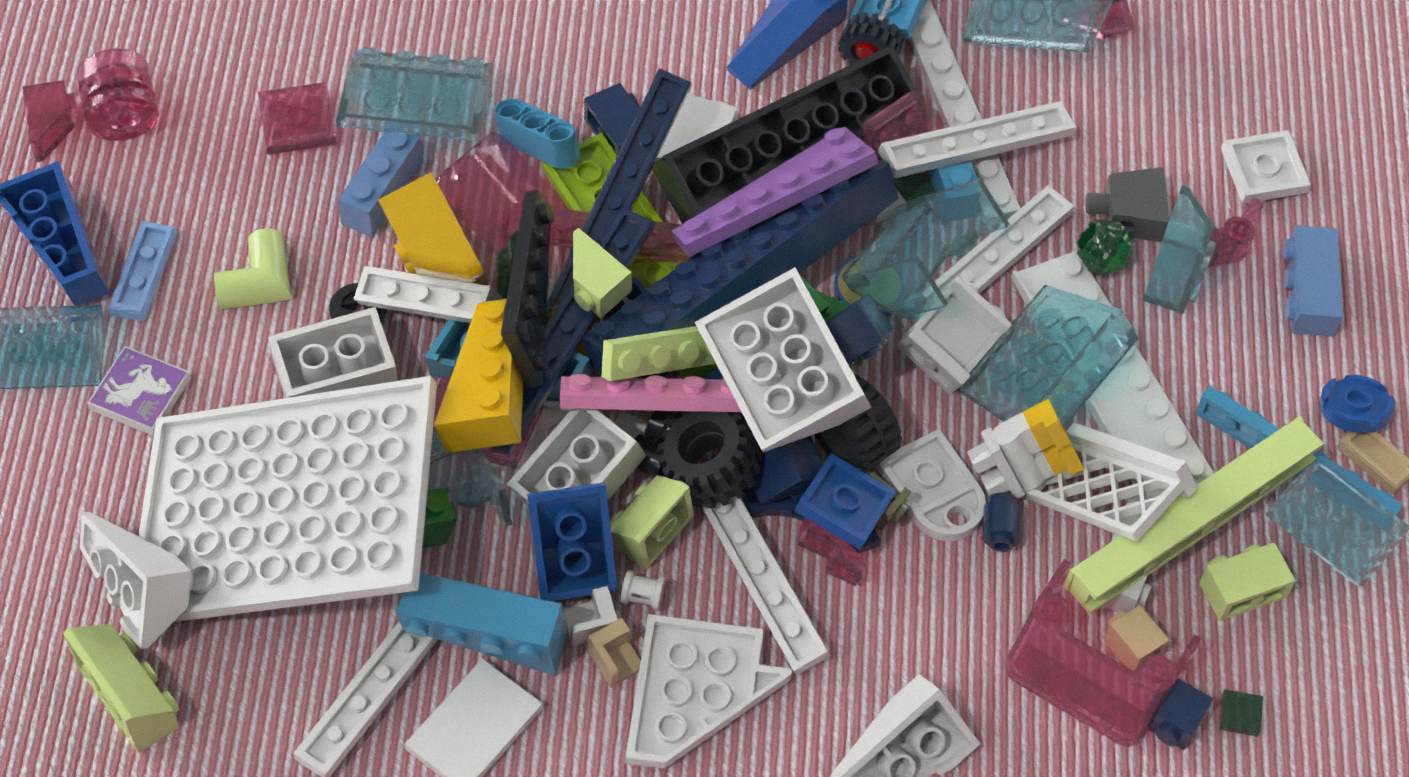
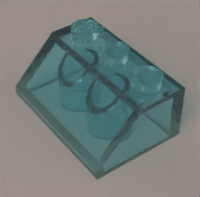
[1142,185,1216,314]
[0,305,105,389]
[1265,457,1409,586]

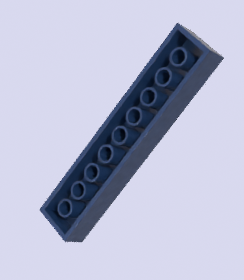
[581,160,899,378]

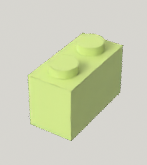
[1199,542,1296,621]

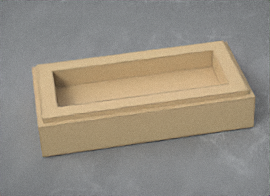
[1336,431,1409,495]

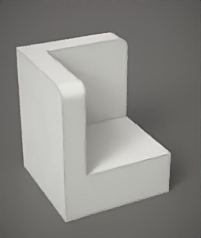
[563,586,618,646]

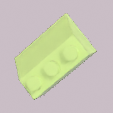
[62,624,179,754]

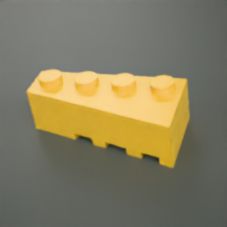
[434,299,523,453]

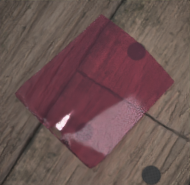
[435,131,570,265]

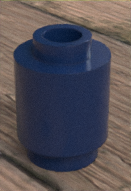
[983,493,1021,552]

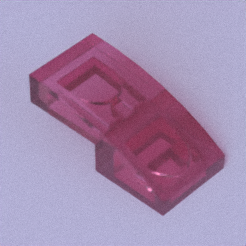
[798,518,866,588]

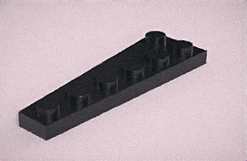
[501,190,554,388]

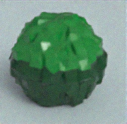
[1077,218,1132,275]

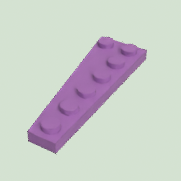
[672,127,879,257]

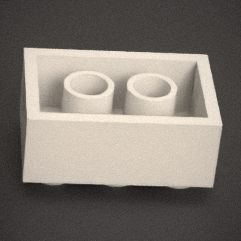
[268,307,398,398]
[507,409,646,505]

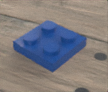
[794,453,897,550]

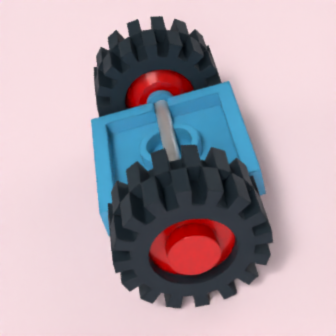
[838,0,927,65]

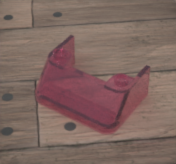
[1005,559,1201,747]

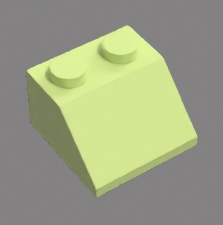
[610,475,694,571]

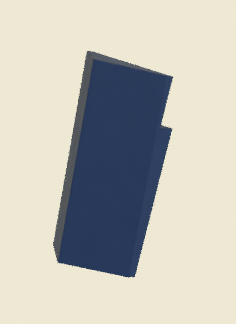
[706,368,823,506]

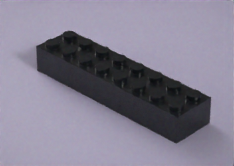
[652,45,926,224]

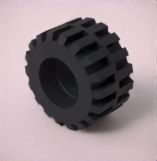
[814,373,902,473]
[657,411,762,508]

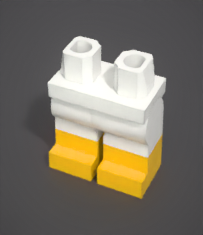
[967,398,1085,499]

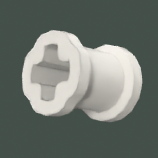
[620,570,665,611]

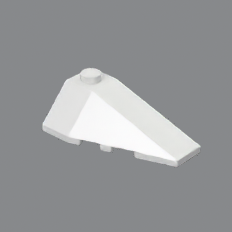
[80,512,194,649]
[829,674,981,777]

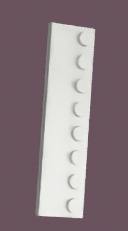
[1011,250,1214,498]

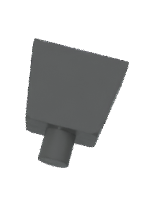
[1085,167,1170,242]

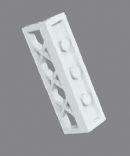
[354,266,504,323]

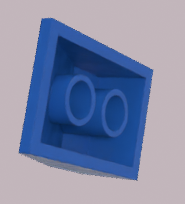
[527,482,618,601]

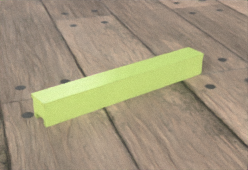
[1064,416,1324,615]

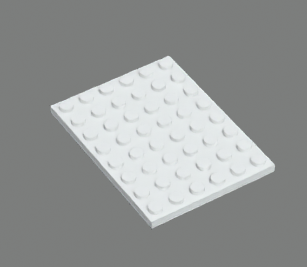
[138,376,437,622]

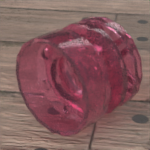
[76,48,160,141]

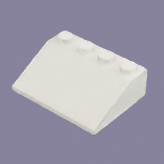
[695,268,871,452]

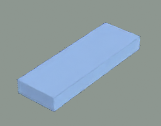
[108,221,178,322]

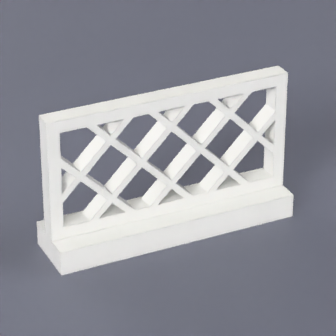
[1024,422,1198,542]

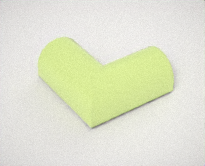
[214,228,292,310]

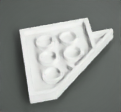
[625,614,792,769]

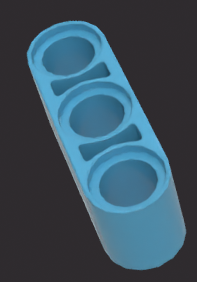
[494,99,581,169]

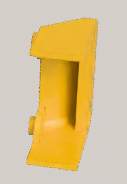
[378,172,488,286]

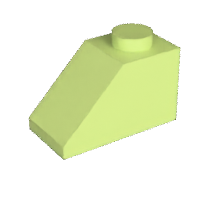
[573,228,632,318]

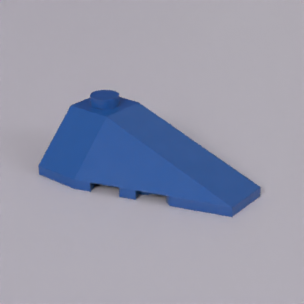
[727,0,848,90]

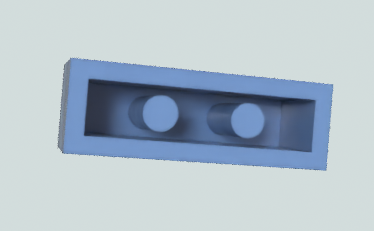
[338,124,423,238]
[1282,225,1343,337]

